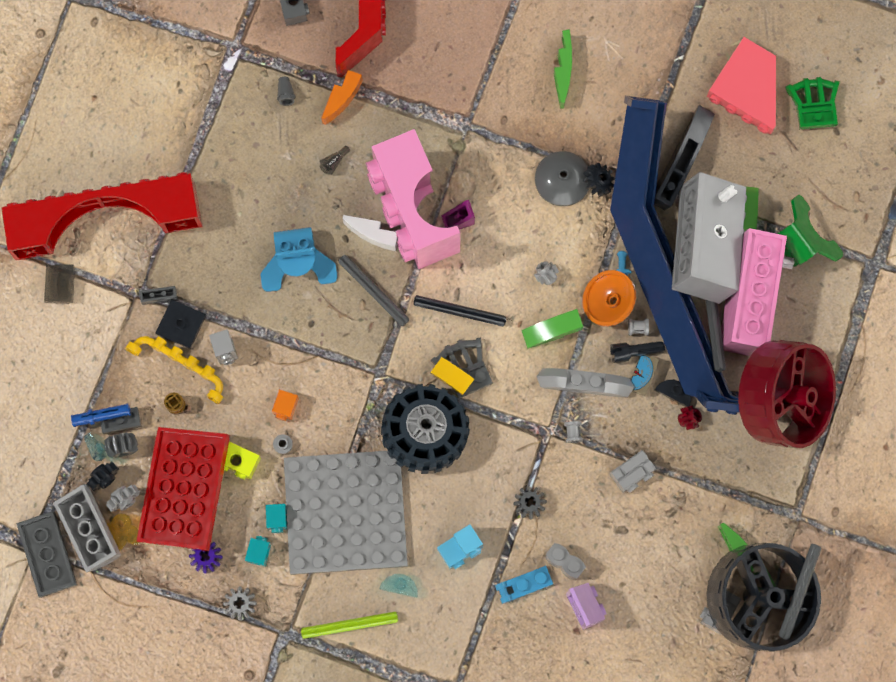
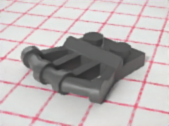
[430,337,493,399]

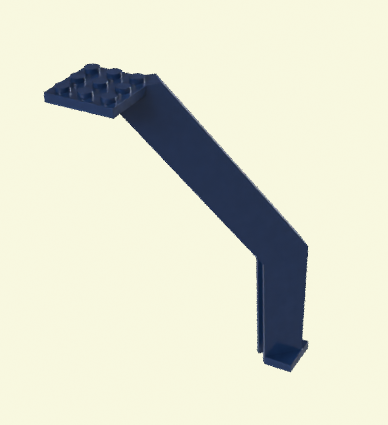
[610,95,740,415]

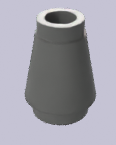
[277,76,296,106]

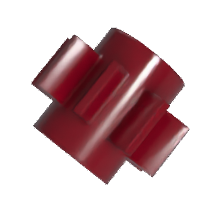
[678,405,702,430]

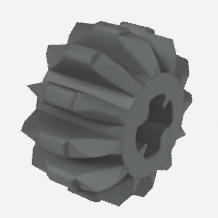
[104,432,138,458]
[513,486,547,520]

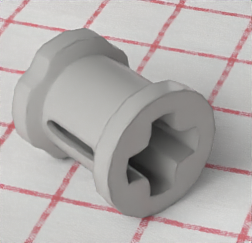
[628,319,649,336]
[564,421,583,443]

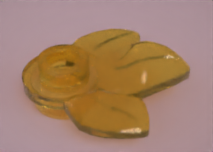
[107,513,139,551]

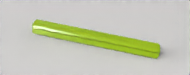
[301,612,398,639]

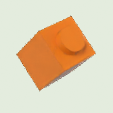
[272,389,299,421]

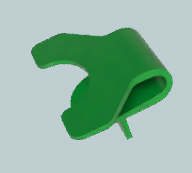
[777,195,843,267]

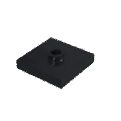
[155,299,207,350]

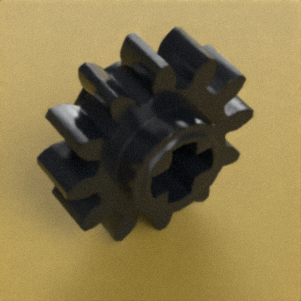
[583,162,615,197]
[87,461,119,492]

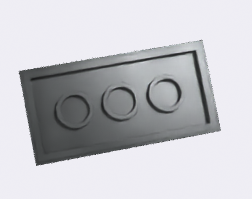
[16,511,77,598]

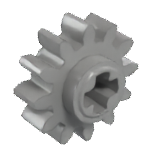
[106,485,140,512]

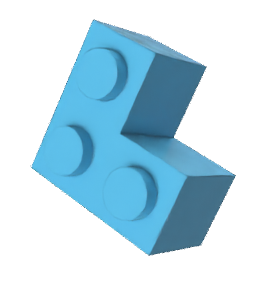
[437,524,483,569]

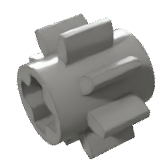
[534,261,559,285]

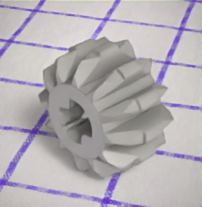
[223,587,257,621]

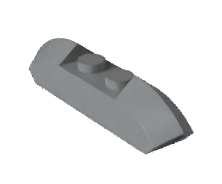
[537,368,635,398]

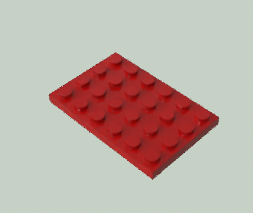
[136,427,230,551]

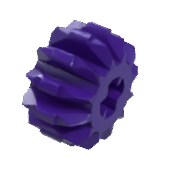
[189,542,223,574]

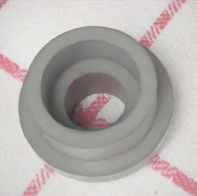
[273,434,293,454]

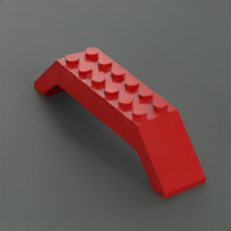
[335,0,386,77]

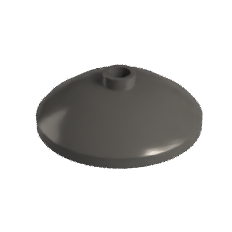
[535,151,589,206]

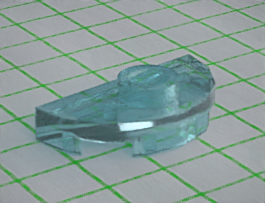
[84,433,107,461]
[379,574,418,598]

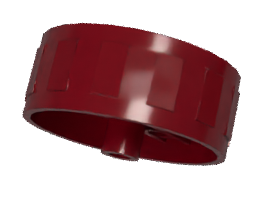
[738,340,836,448]

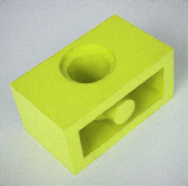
[224,442,261,480]

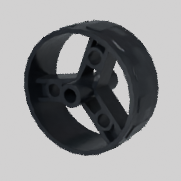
[706,543,821,652]

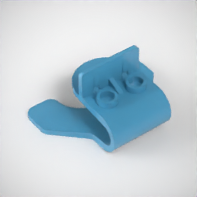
[261,227,337,292]

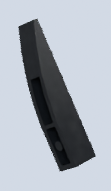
[654,105,715,211]

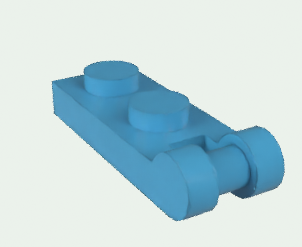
[495,566,553,604]

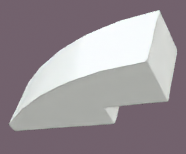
[343,215,398,251]

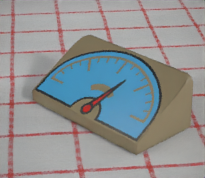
[631,355,659,396]

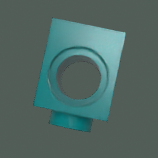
[266,504,287,533]
[245,536,271,567]

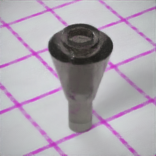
[319,145,350,175]

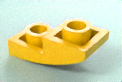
[430,357,474,395]

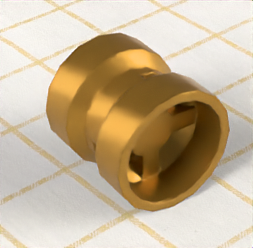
[164,392,186,415]

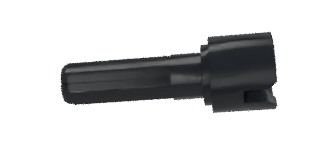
[610,341,665,363]

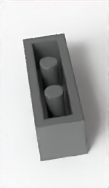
[139,286,178,305]

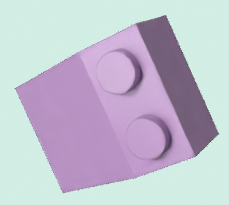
[566,583,607,630]

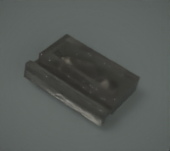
[44,264,75,303]

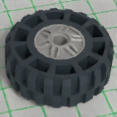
[381,384,470,474]

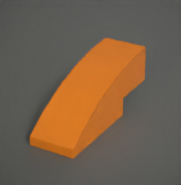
[321,70,363,125]

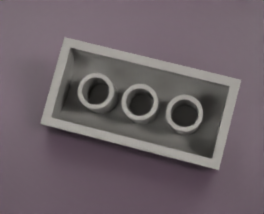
[53,484,121,572]

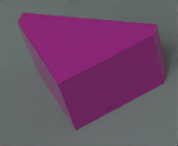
[441,200,475,229]

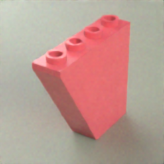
[707,37,776,135]

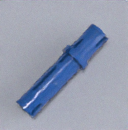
[71,403,131,427]

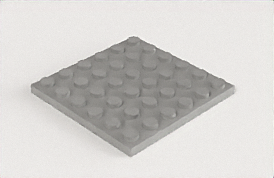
[284,451,408,575]

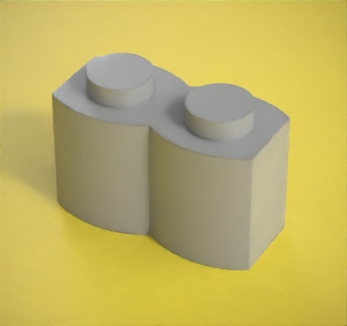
[545,543,586,580]

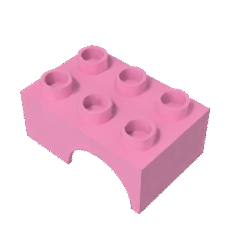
[365,129,460,270]

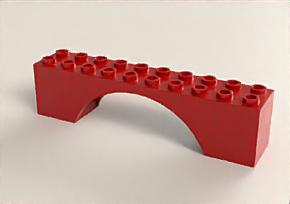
[1,172,202,260]

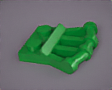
[785,77,840,130]

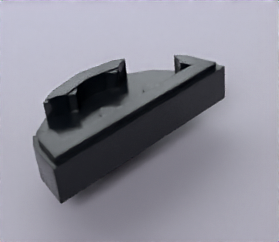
[654,379,691,407]

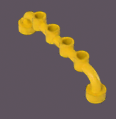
[125,336,223,404]

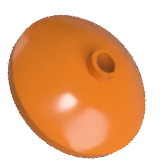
[582,270,636,327]

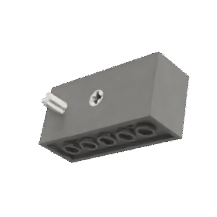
[672,172,747,304]

